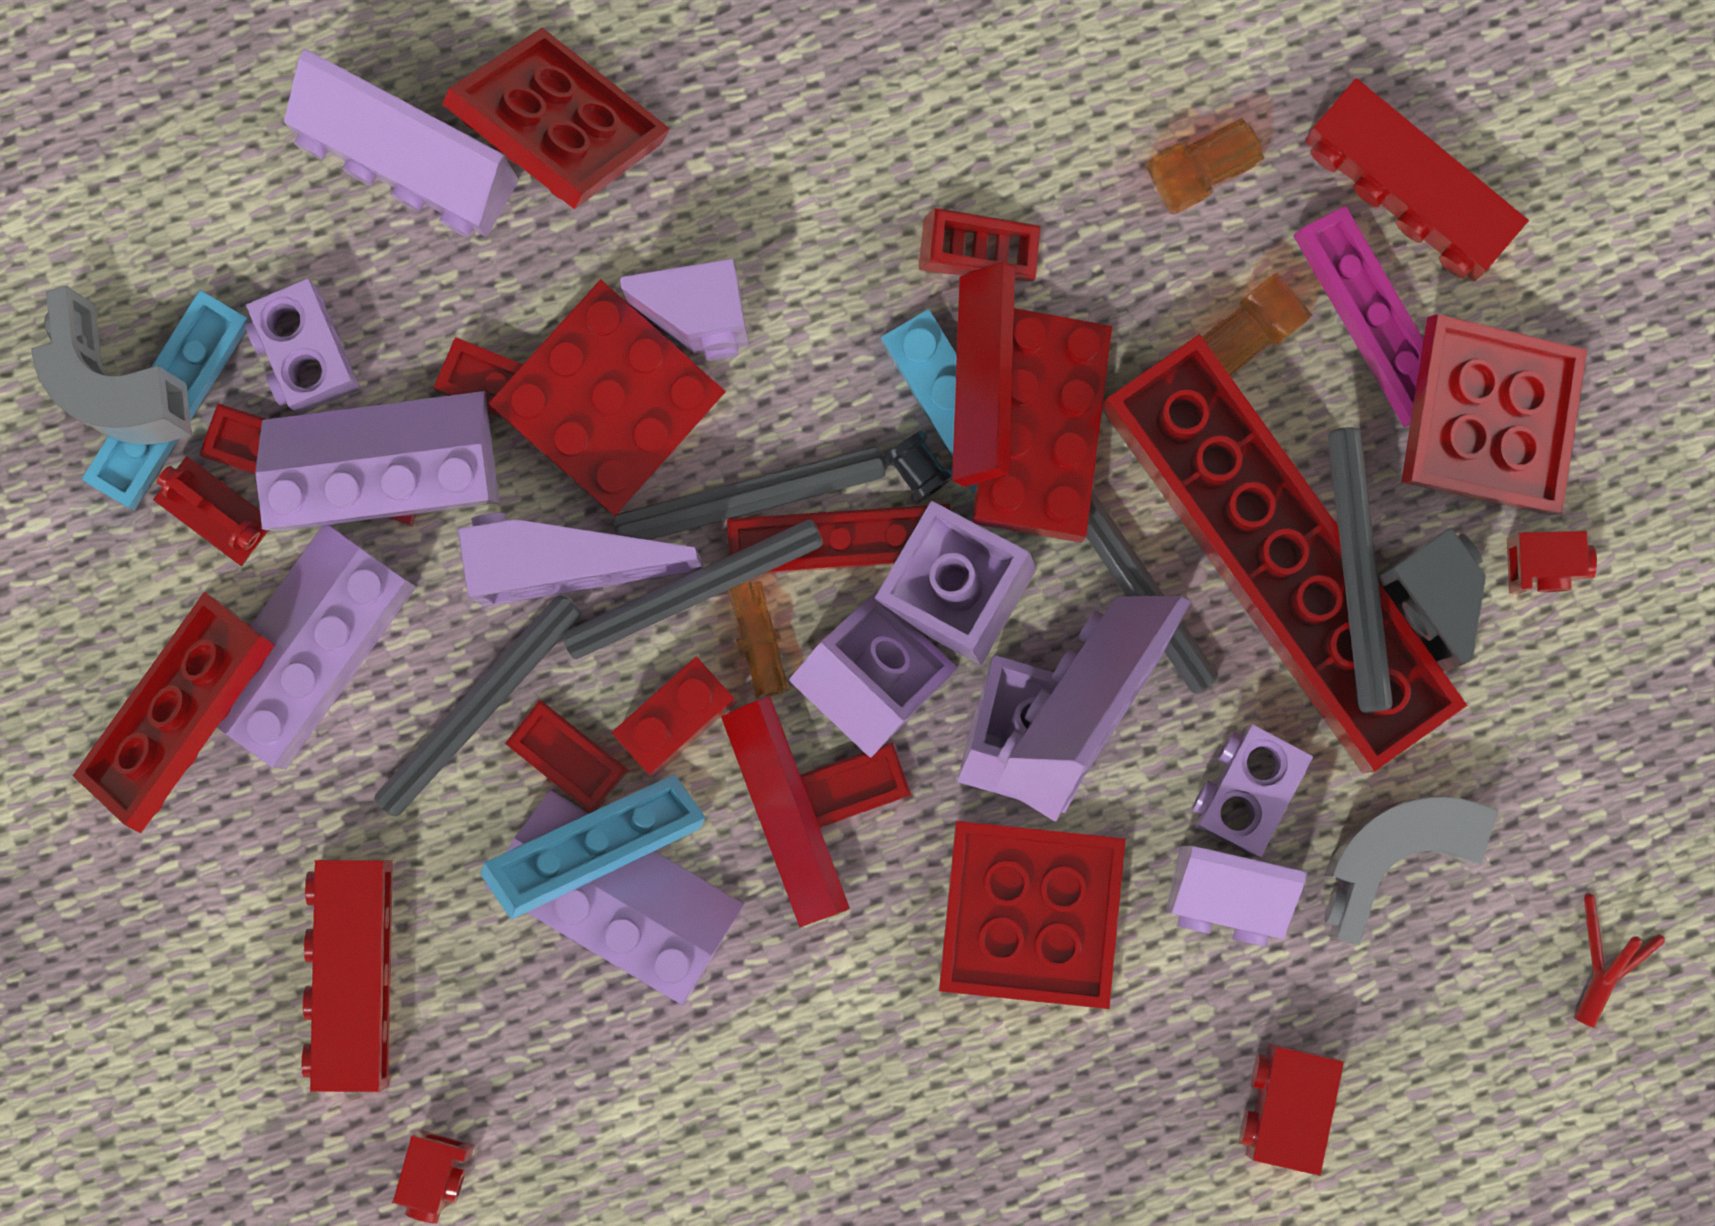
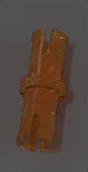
[728,581,790,699]

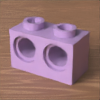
[245,278,361,415]
[1191,724,1313,858]

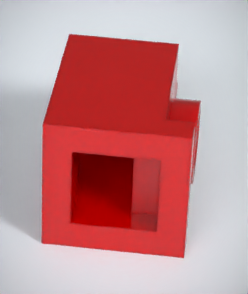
[1507,531,1597,594]
[392,1130,475,1223]

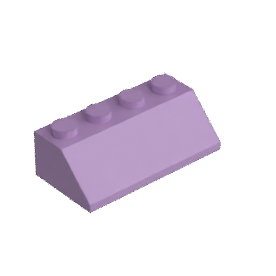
[284,48,519,237]
[255,391,500,532]
[217,525,417,769]
[996,596,1191,822]
[485,790,744,1005]

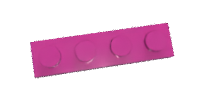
[1293,205,1424,428]

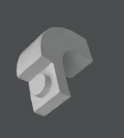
[31,285,192,445]
[1324,797,1498,945]

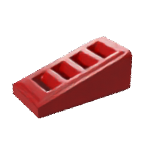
[919,208,1041,282]

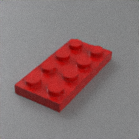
[971,308,1112,543]
[72,592,275,834]

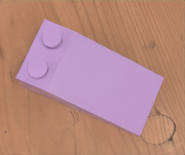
[458,513,704,607]

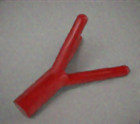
[1573,893,1665,1028]

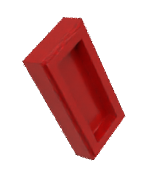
[505,700,629,813]
[800,742,912,828]

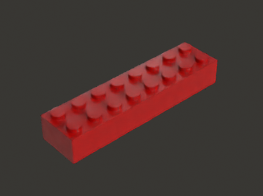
[1102,334,1468,774]

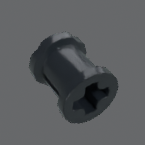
[883,430,952,505]

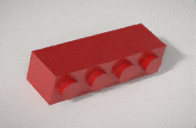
[1305,78,1529,282]
[301,860,393,1092]

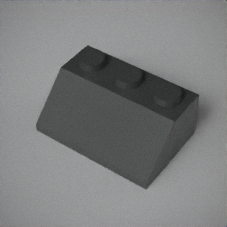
[1378,528,1486,671]

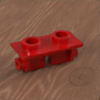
[153,456,270,566]

